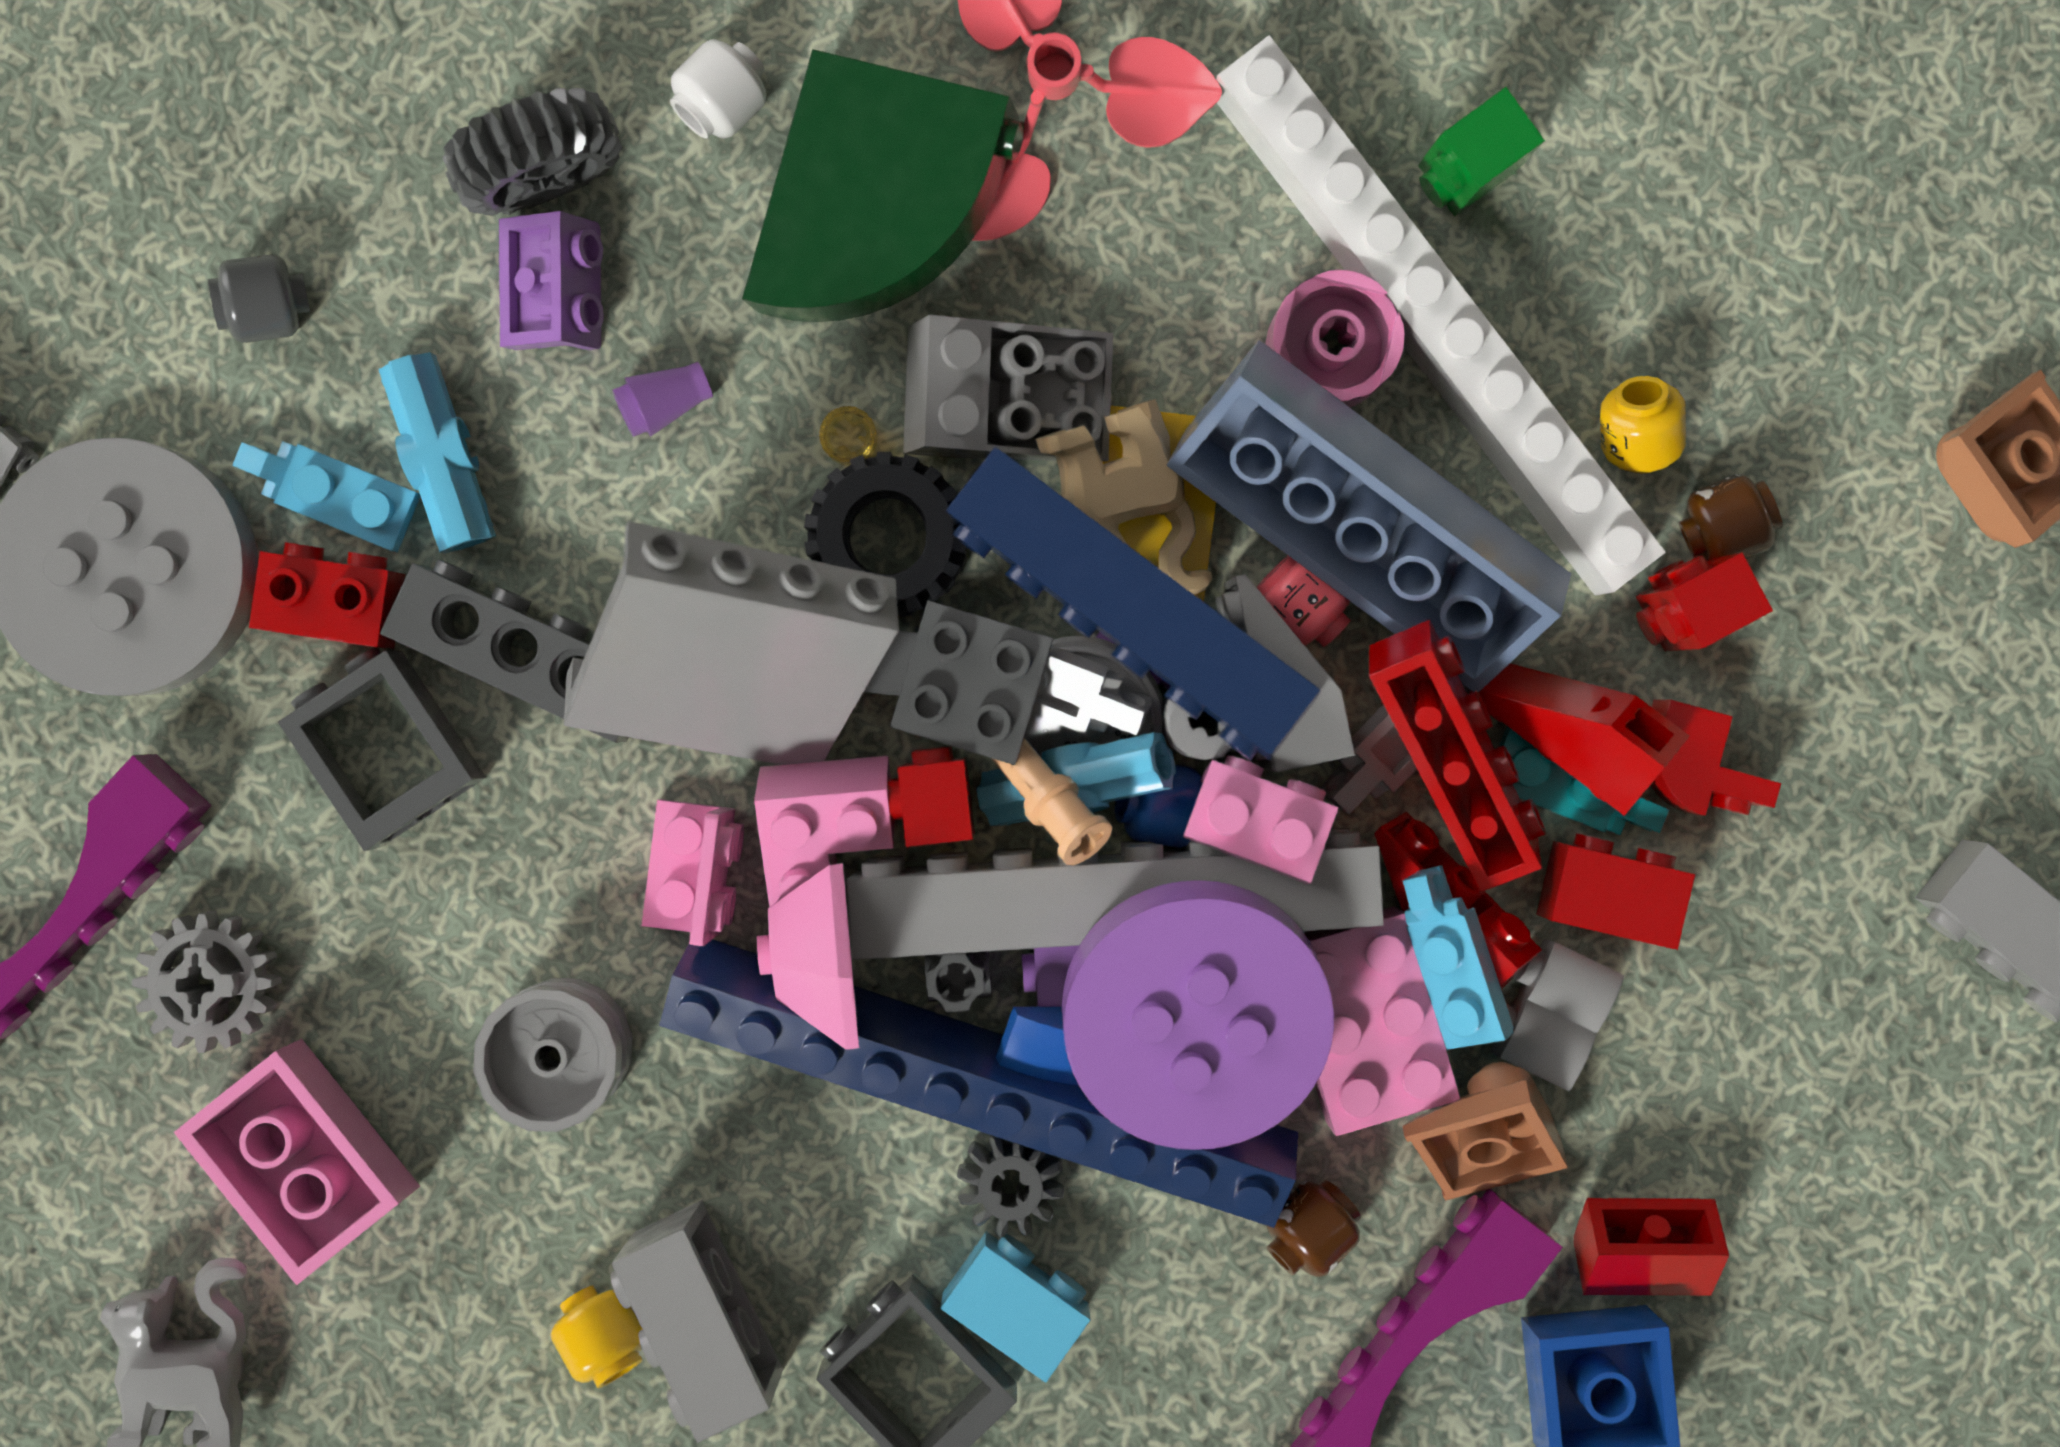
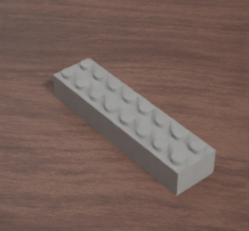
[847,828,1384,960]

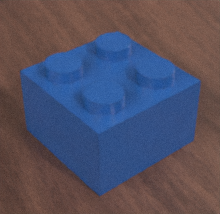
[1521,1305,1681,1447]

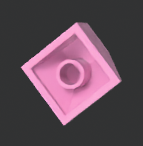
[757,864,859,1049]

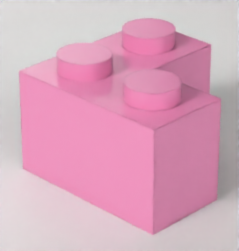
[754,756,895,907]

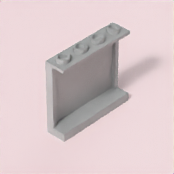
[564,521,898,765]

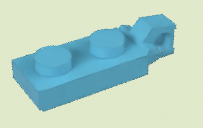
[232,441,421,553]
[1403,865,1514,1050]

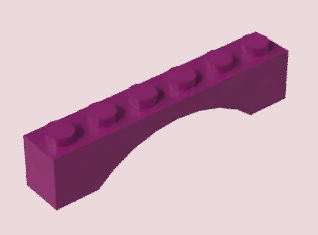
[0,754,212,1039]
[1281,1189,1563,1447]

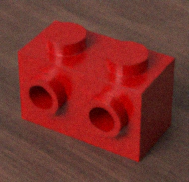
[249,542,405,649]
[1635,552,1773,652]
[887,746,975,847]
[1536,833,1696,950]
[1574,1198,1730,1296]

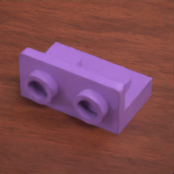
[499,211,604,350]

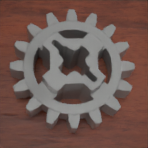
[132,911,282,1053]

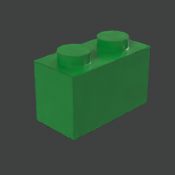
[1418,87,1545,217]

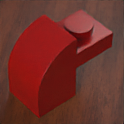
[1651,699,1782,816]

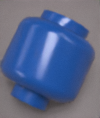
[1115,764,1202,848]

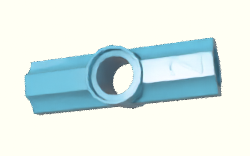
[378,352,496,554]
[977,732,1176,826]

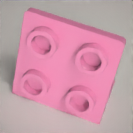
[641,799,744,946]

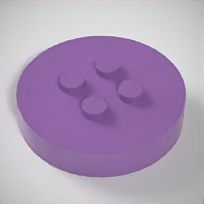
[1062,880,1334,1150]

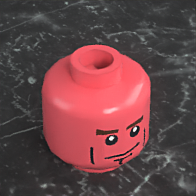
[1256,555,1351,647]

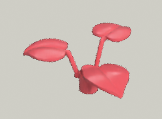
[958,0,1222,241]

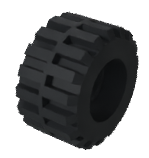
[804,452,967,618]

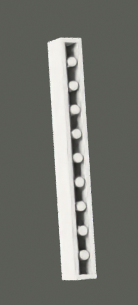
[1216,35,1666,596]

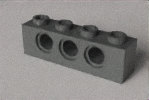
[380,559,628,743]

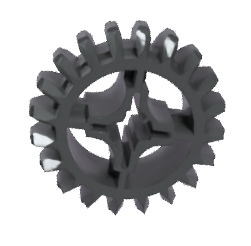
[442,87,622,216]

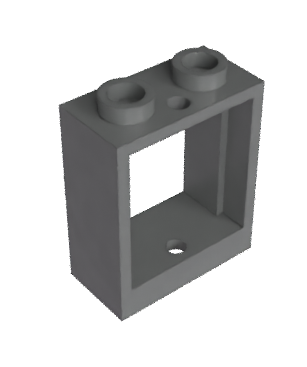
[278,647,486,851]
[816,1274,1017,1447]

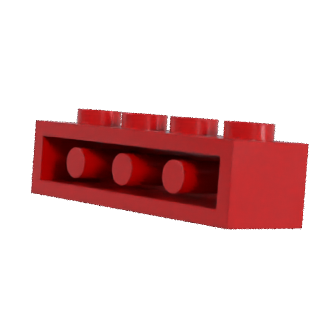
[1369,619,1546,892]

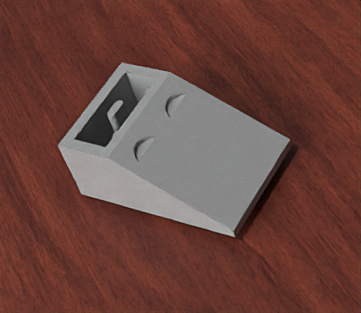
[903,315,1113,461]
[1216,574,1355,772]

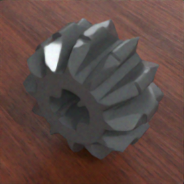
[957,1135,1064,1237]

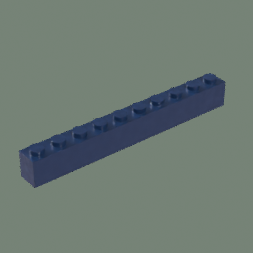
[659,939,1298,1228]

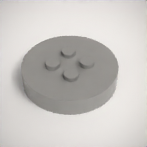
[0,438,258,696]

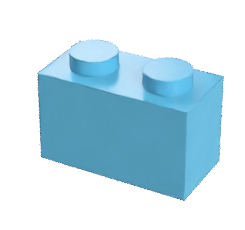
[941,1231,1091,1383]

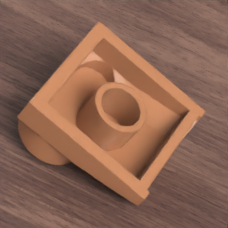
[1936,370,2060,548]
[1403,1062,1568,1201]

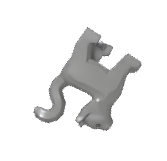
[100,1257,247,1447]

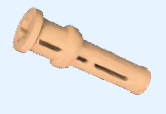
[991,738,1112,865]

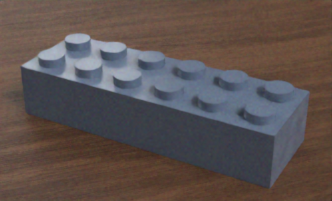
[1166,340,1571,692]

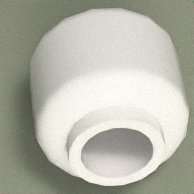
[670,39,766,139]

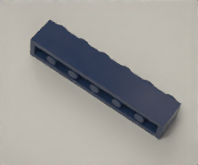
[946,446,1321,761]

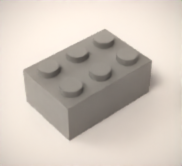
[610,1200,783,1443]

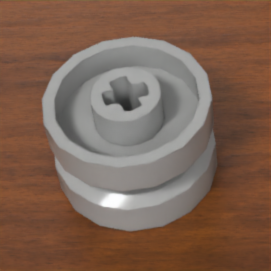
[473,978,633,1132]

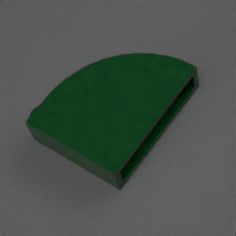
[742,49,1024,322]

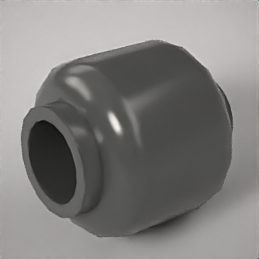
[208,254,310,343]

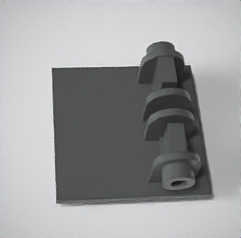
[890,601,1054,765]

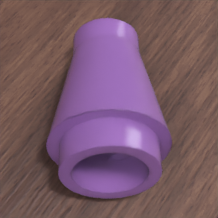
[612,361,713,437]

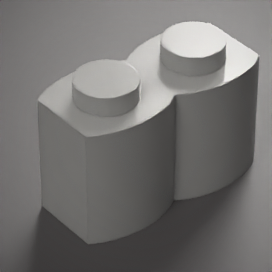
[1490,938,1624,1091]

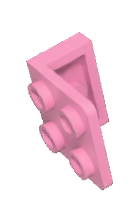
[1183,756,1338,885]

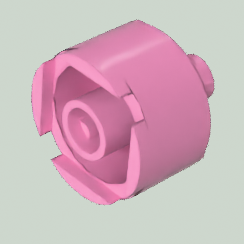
[1266,270,1405,407]

